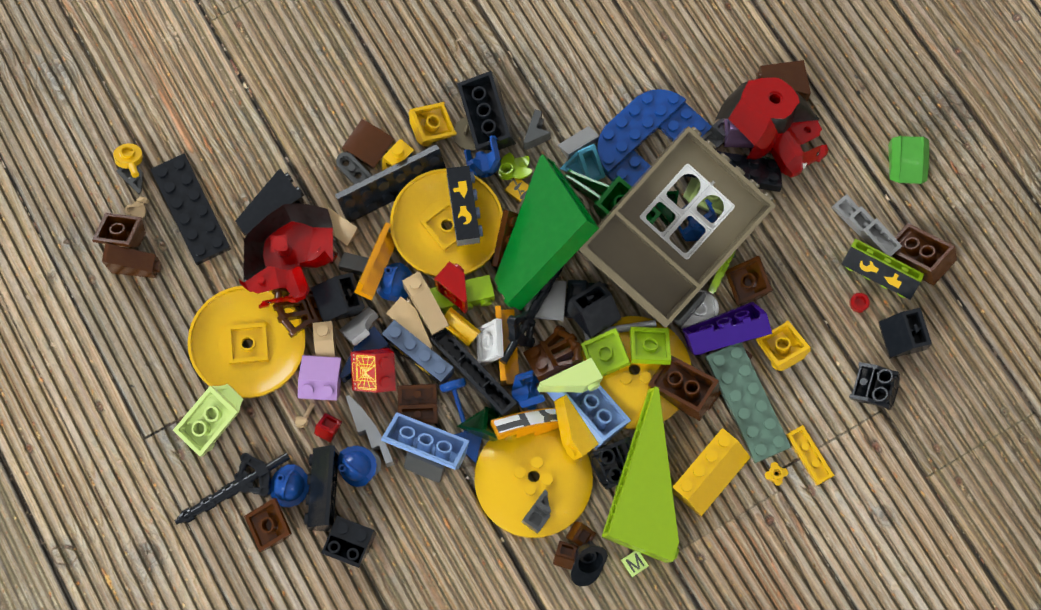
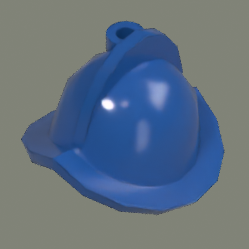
[376,262,412,302]
[338,445,377,487]
[270,464,310,507]

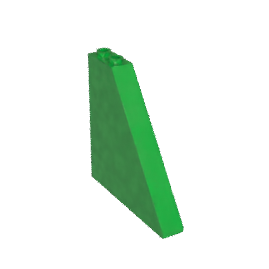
[494,154,599,311]

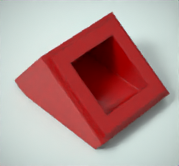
[314,413,342,442]

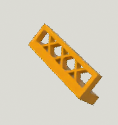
[354,222,395,300]
[495,305,519,386]

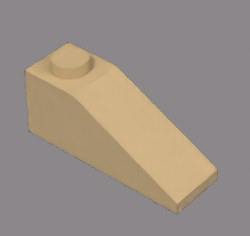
[402,271,449,335]
[386,297,433,350]
[313,321,337,357]

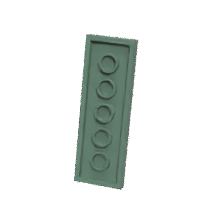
[705,342,791,464]

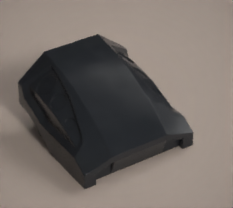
[849,362,900,410]
[590,437,631,490]

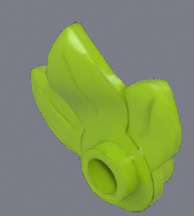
[498,152,533,180]

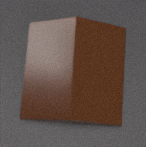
[725,255,773,306]
[244,498,292,552]

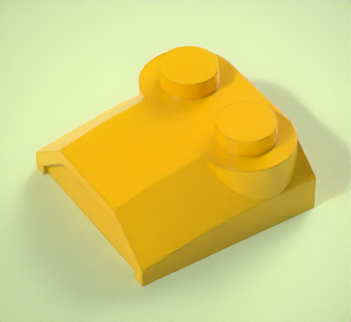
[409,102,457,146]
[756,320,810,371]

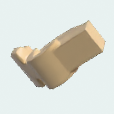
[125,197,149,220]

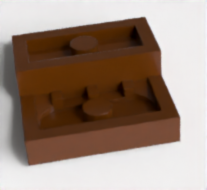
[341,119,394,169]
[397,383,438,424]

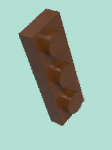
[491,210,518,268]

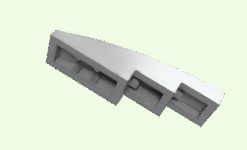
[831,194,902,257]
[346,395,395,467]

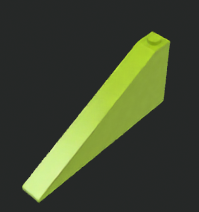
[602,386,679,563]

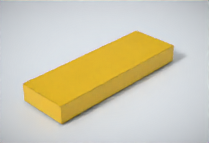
[786,425,835,486]

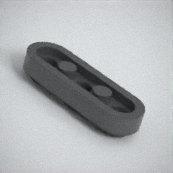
[336,152,372,185]

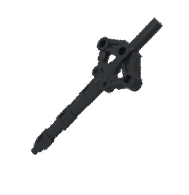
[500,266,564,364]
[174,452,290,524]

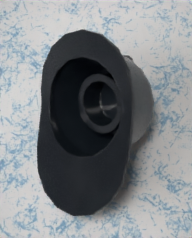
[571,540,608,586]

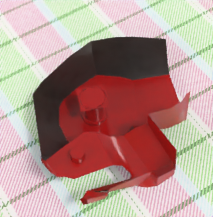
[715,77,828,178]
[239,203,333,309]

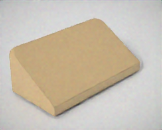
[327,207,359,246]

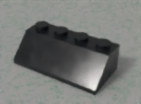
[457,71,516,151]
[304,445,339,531]

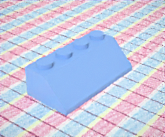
[546,384,631,450]
[381,412,469,470]

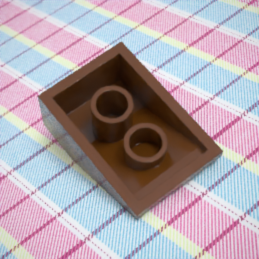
[892,223,957,286]
[648,355,720,421]

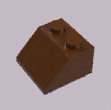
[92,212,146,247]

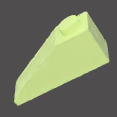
[537,358,603,393]

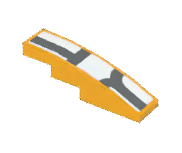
[491,408,559,440]

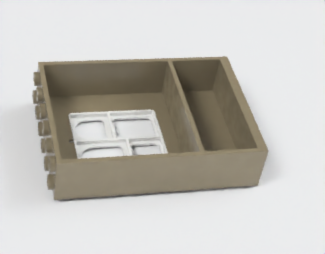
[578,126,776,328]

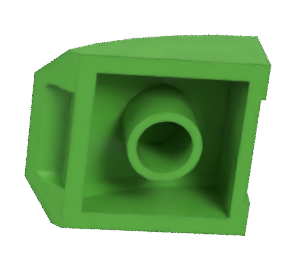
[888,136,929,184]

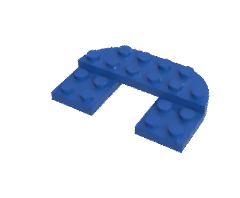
[597,89,712,187]

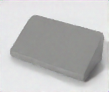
[558,126,599,160]

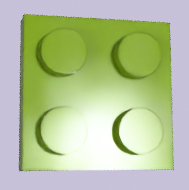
[629,327,671,365]
[581,328,631,377]

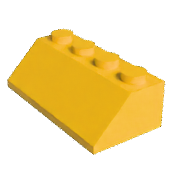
[672,428,750,517]

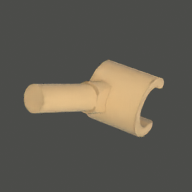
[295,403,315,428]

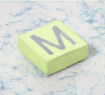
[621,551,649,577]

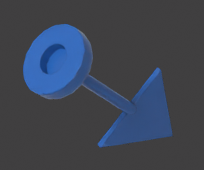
[439,378,482,463]

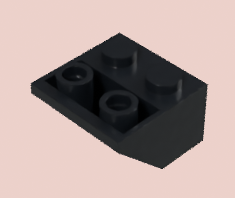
[311,272,365,322]
[567,281,621,339]
[878,308,932,359]
[321,516,376,568]

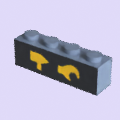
[446,165,483,246]
[382,320,454,385]

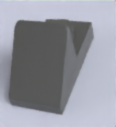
[523,109,550,150]

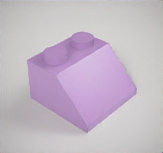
[298,355,341,401]

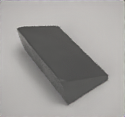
[338,252,369,275]
[672,292,706,327]
[404,452,445,483]

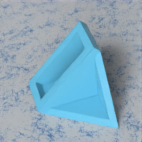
[560,144,606,181]

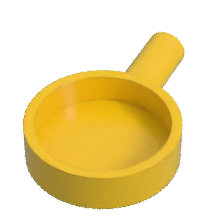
[113,143,143,178]

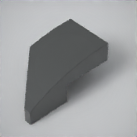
[116,166,143,195]

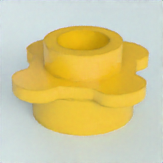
[765,462,788,486]

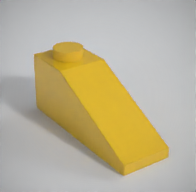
[554,395,599,461]

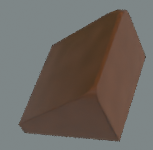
[566,521,596,546]
[553,541,578,570]

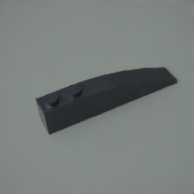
[429,328,521,417]

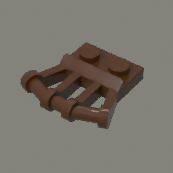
[272,287,322,338]
[523,325,583,382]

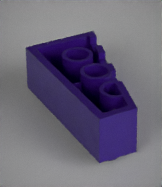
[682,302,772,355]

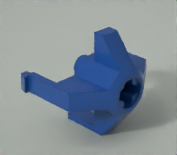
[464,135,500,178]
[677,199,718,241]
[511,370,551,410]

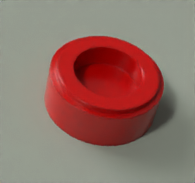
[849,293,870,313]

